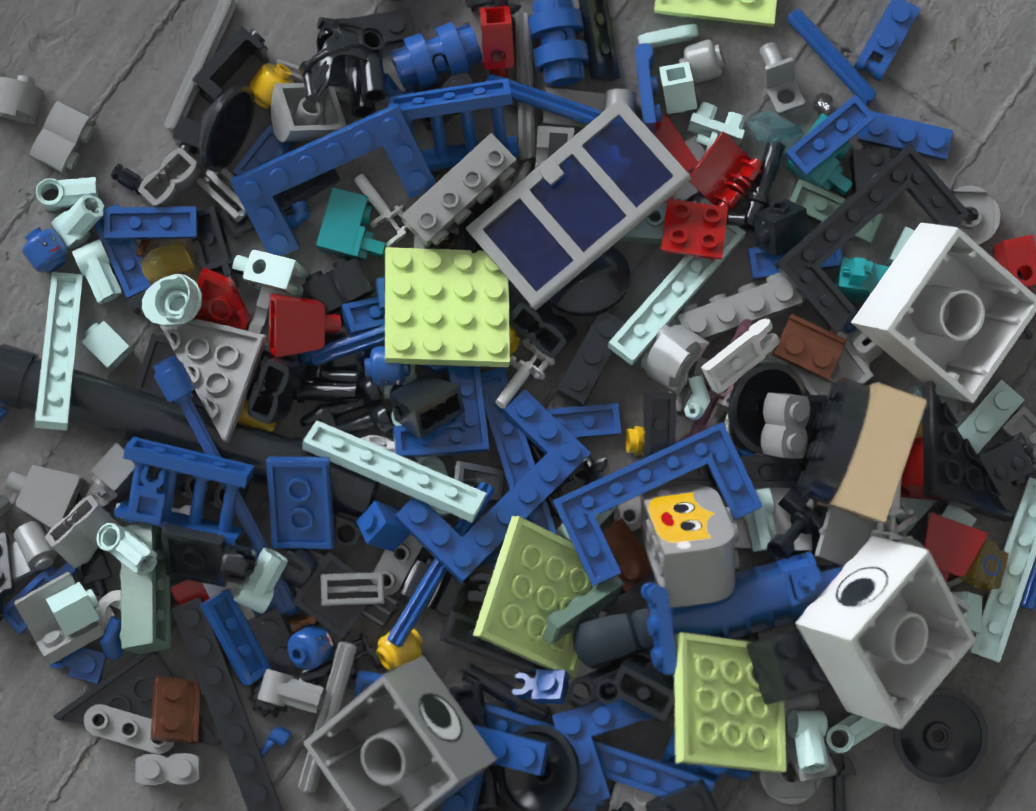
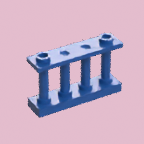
[387,78,519,170]
[114,437,254,545]

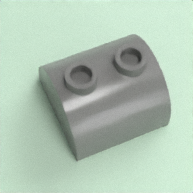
[271,83,347,142]

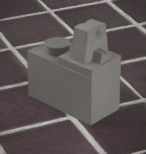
[84,443,135,508]

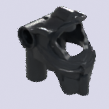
[299,17,387,118]

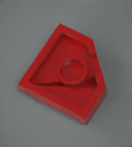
[194,268,251,330]

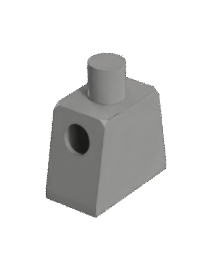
[5,465,85,528]

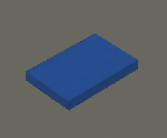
[266,457,335,549]

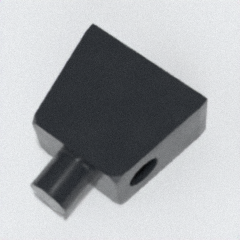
[390,375,465,439]

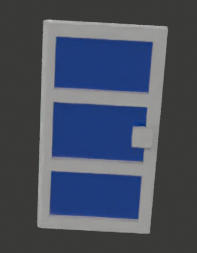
[465,97,692,311]

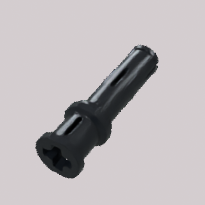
[739,140,786,232]

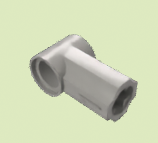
[257,669,324,713]

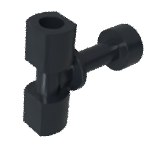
[767,486,826,561]

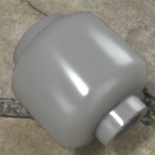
[679,40,726,83]

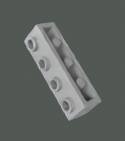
[401,133,517,248]
[675,272,803,341]

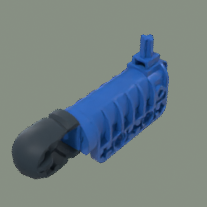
[573,552,844,669]

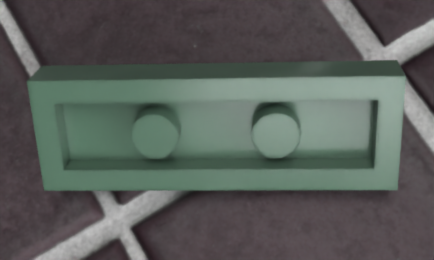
[790,179,883,245]
[542,576,624,645]

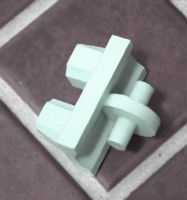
[687,102,745,154]

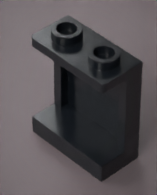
[192,26,270,104]

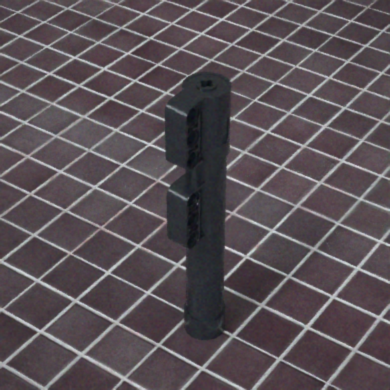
[0,343,380,548]

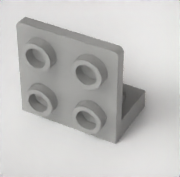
[14,572,104,665]

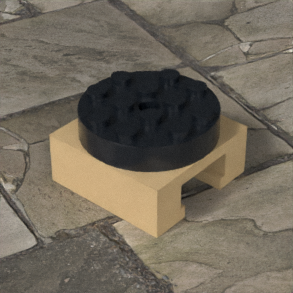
[796,377,927,522]

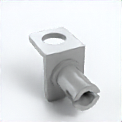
[759,43,805,115]

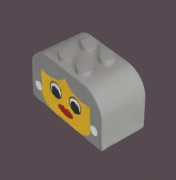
[640,483,739,608]

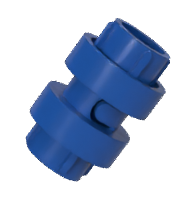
[528,0,590,87]
[391,22,483,91]

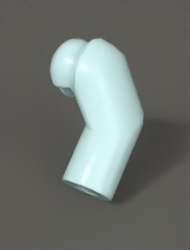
[684,374,710,420]

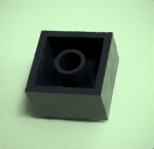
[746,628,831,705]

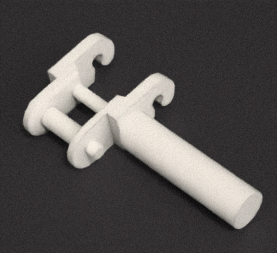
[354,173,408,247]
[495,337,555,409]
[872,475,914,540]

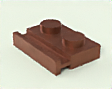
[772,314,847,382]
[602,518,653,595]
[150,676,200,745]

